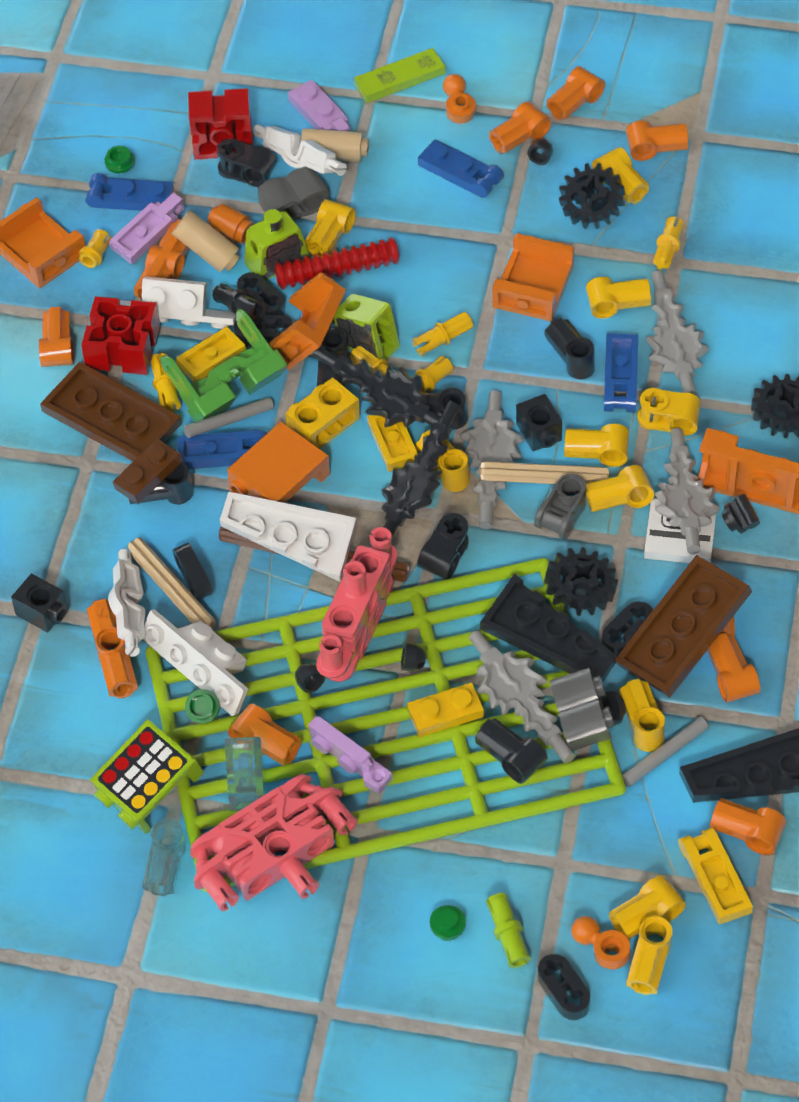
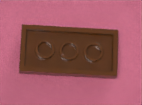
[40,362,182,461]
[616,555,752,698]

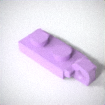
[288,80,350,131]
[109,192,184,265]
[308,716,393,794]

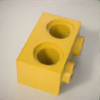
[285,377,360,449]

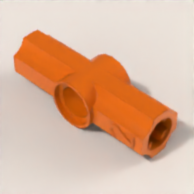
[134,219,189,300]
[87,599,138,699]

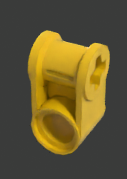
[637,388,701,436]

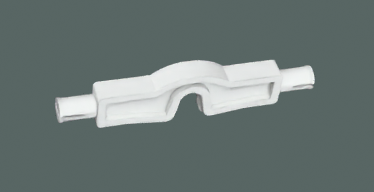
[252,124,347,176]
[108,548,145,657]

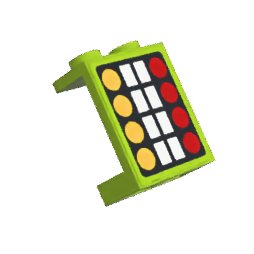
[90,719,204,834]

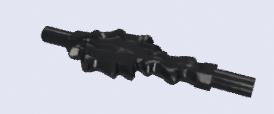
[313,346,441,427]
[381,401,460,540]

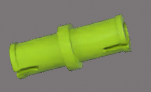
[485,893,531,968]

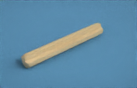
[480,461,609,484]
[128,537,216,630]

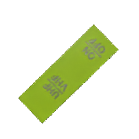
[354,48,446,103]

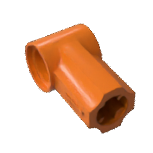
[546,66,605,121]
[489,101,551,154]
[626,121,689,161]
[39,307,74,367]
[707,633,760,703]
[227,704,302,766]
[710,798,787,855]

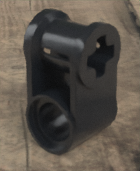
[217,139,277,187]
[417,513,469,579]

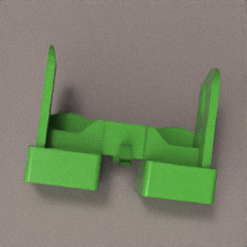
[160,309,288,422]

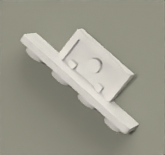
[120,276,236,329]
[143,609,248,716]

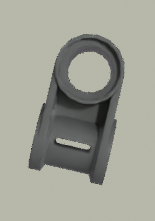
[534,474,586,540]

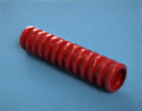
[274,237,400,290]

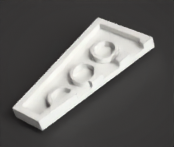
[220,492,357,582]

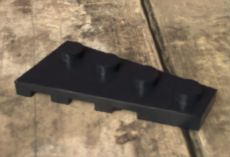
[480,573,616,682]
[679,728,799,803]

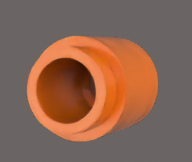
[207,204,255,244]

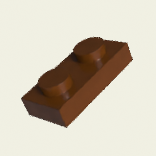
[112,439,183,504]

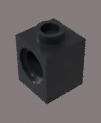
[516,394,562,452]
[11,573,68,633]

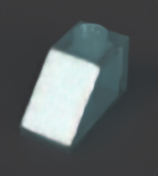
[225,737,266,811]

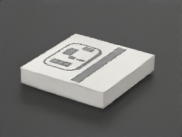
[644,498,716,563]

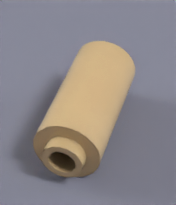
[301,128,369,162]
[171,210,240,272]

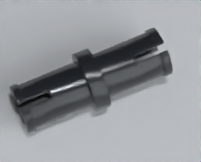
[212,283,266,321]

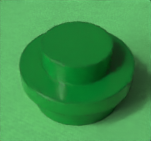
[104,146,135,174]
[185,689,220,724]
[430,905,466,941]

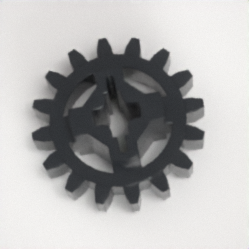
[559,163,626,229]
[751,374,799,439]
[544,547,618,616]

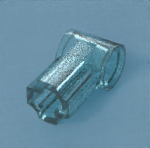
[142,819,186,896]

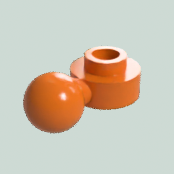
[443,74,476,124]
[571,916,630,969]

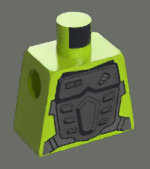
[244,209,310,280]
[331,294,400,360]

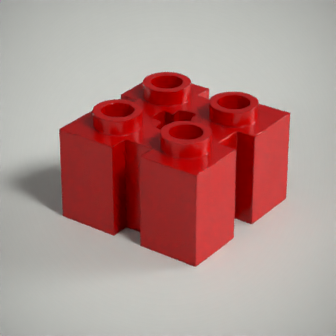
[188,88,253,160]
[81,296,160,375]

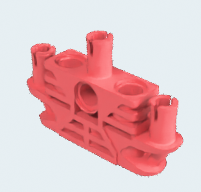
[316,527,397,682]
[190,774,358,911]

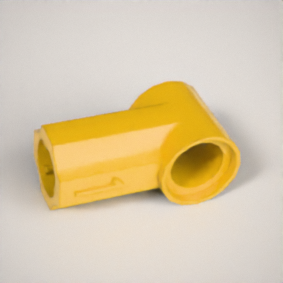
[592,147,649,205]
[305,199,356,256]
[586,277,651,319]
[564,424,629,467]
[416,430,470,492]
[586,465,654,512]
[619,679,665,752]
[609,875,686,939]
[626,916,672,995]

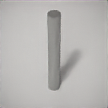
[184,397,274,438]
[622,717,709,787]

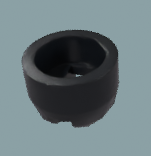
[527,138,553,165]
[401,643,427,671]
[295,663,325,693]

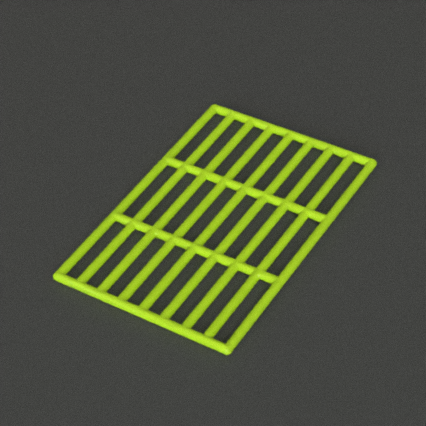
[145,558,626,892]

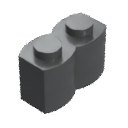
[258,167,329,221]
[550,668,615,751]

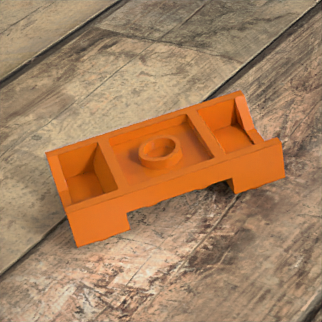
[697,428,799,514]

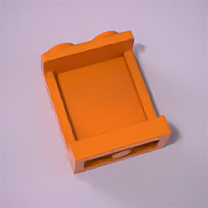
[0,197,85,289]
[492,233,574,322]
[268,273,346,370]
[227,422,330,503]

